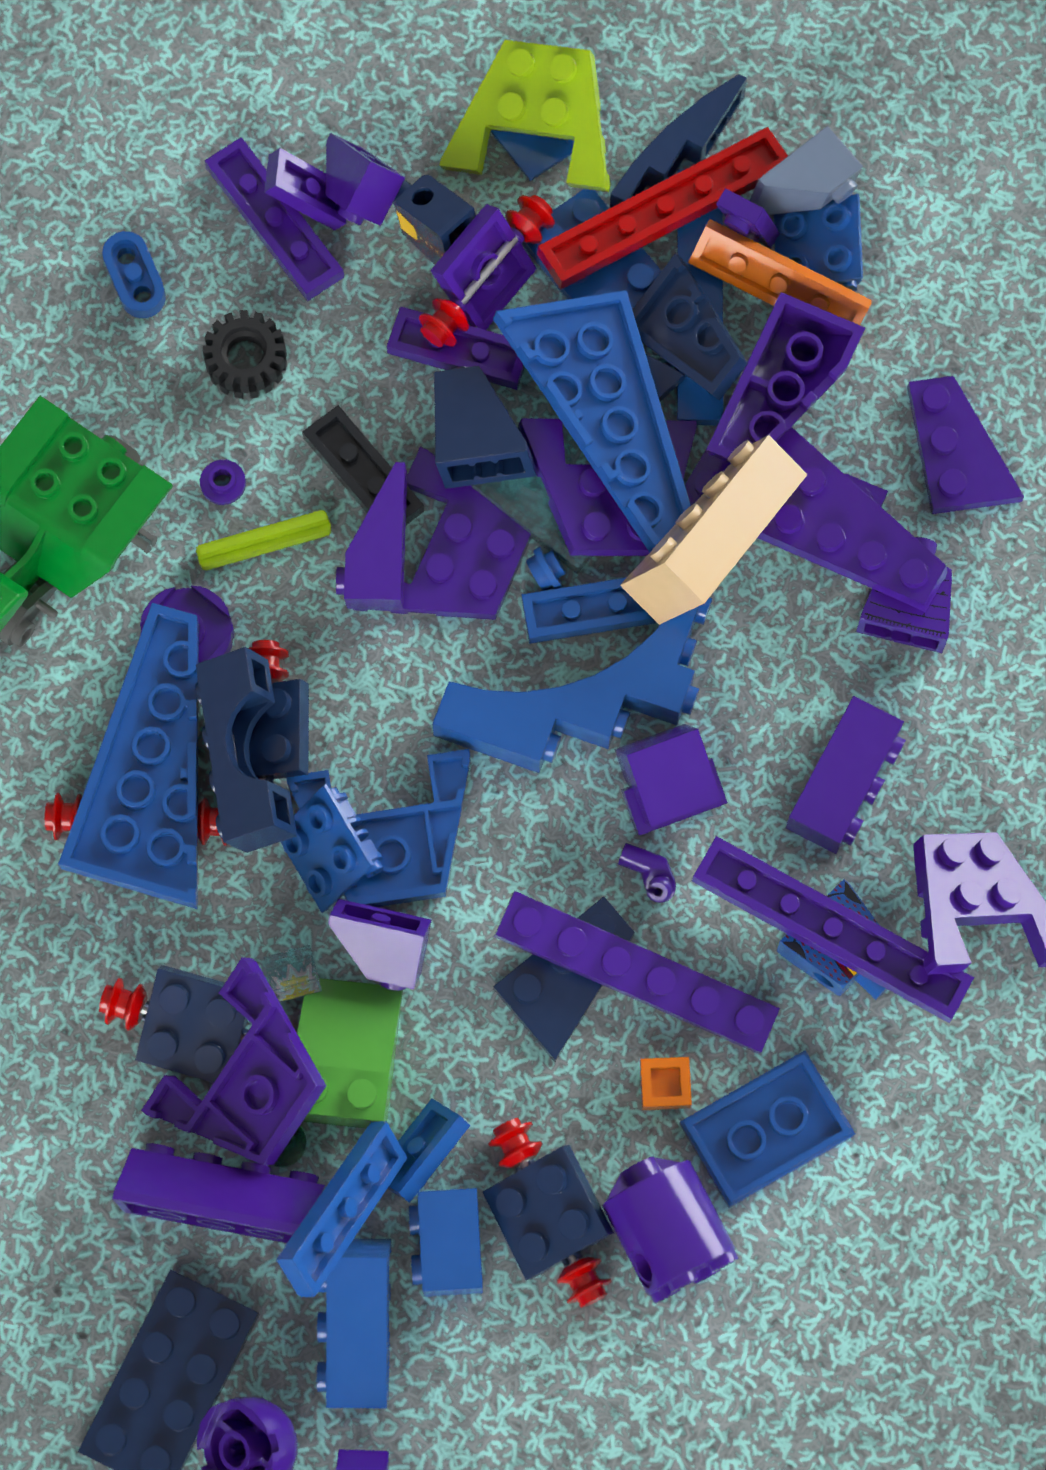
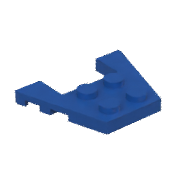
[286,749,471,907]

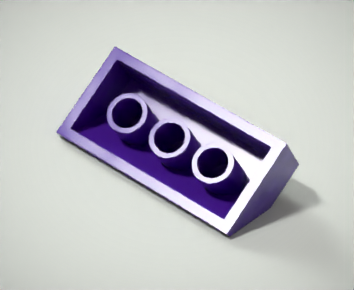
[112,1143,326,1244]

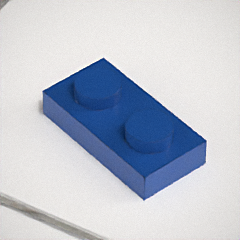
[387,1098,470,1203]

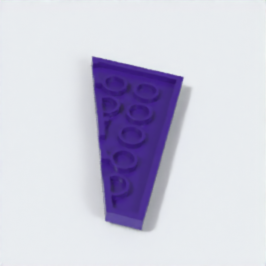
[685,427,948,612]

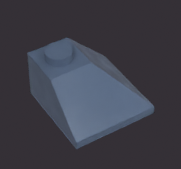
[749,126,863,215]

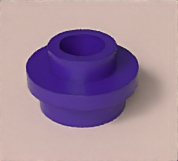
[200,459,246,505]

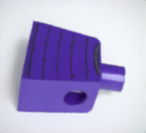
[856,537,952,653]

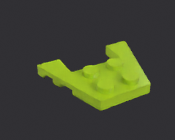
[439,40,610,192]

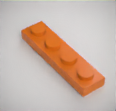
[688,219,872,325]

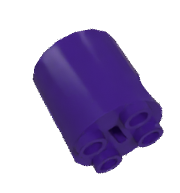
[602,1156,739,1304]

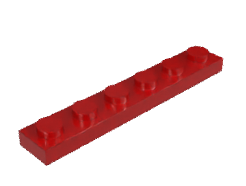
[537,127,788,290]

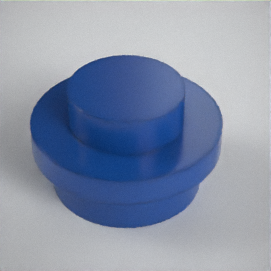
[526,547,566,591]

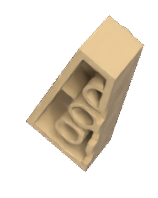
[620,435,807,625]

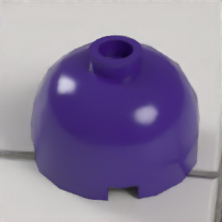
[196,1397,298,1470]

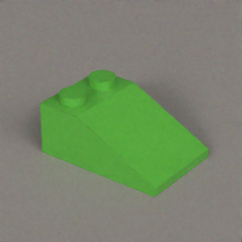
[297,977,403,1128]

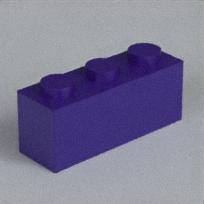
[786,696,906,854]

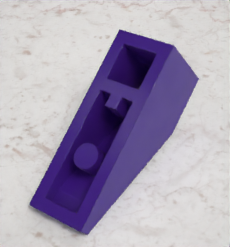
[336,462,408,610]

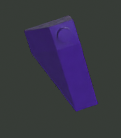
[706,292,865,463]

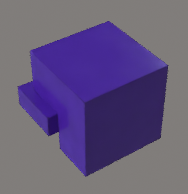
[614,724,728,836]

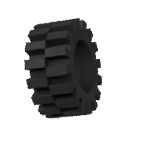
[203,310,287,399]

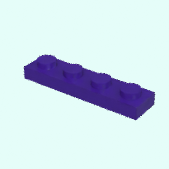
[204,137,344,302]

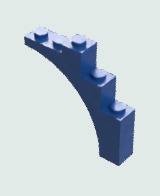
[432,597,713,773]

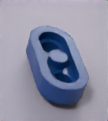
[102,231,166,318]

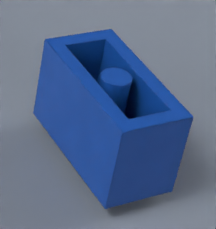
[409,1188,483,1297]

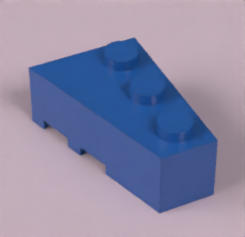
[317,1239,392,1408]

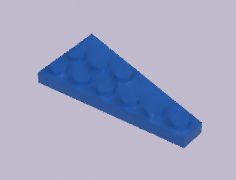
[493,290,691,552]
[58,603,199,909]

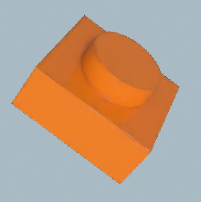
[640,1057,692,1110]

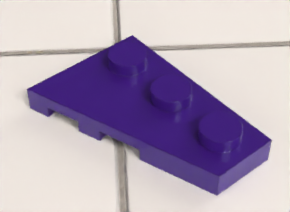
[907,376,1024,514]

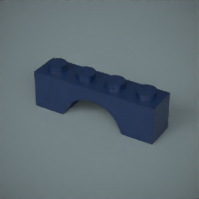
[195,647,297,853]

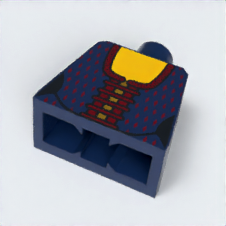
[392,175,476,264]

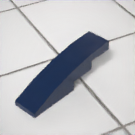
[610,74,747,208]

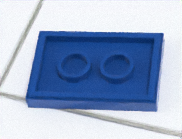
[679,1050,855,1208]

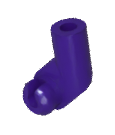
[618,843,676,903]

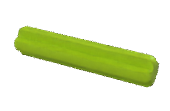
[196,510,331,571]

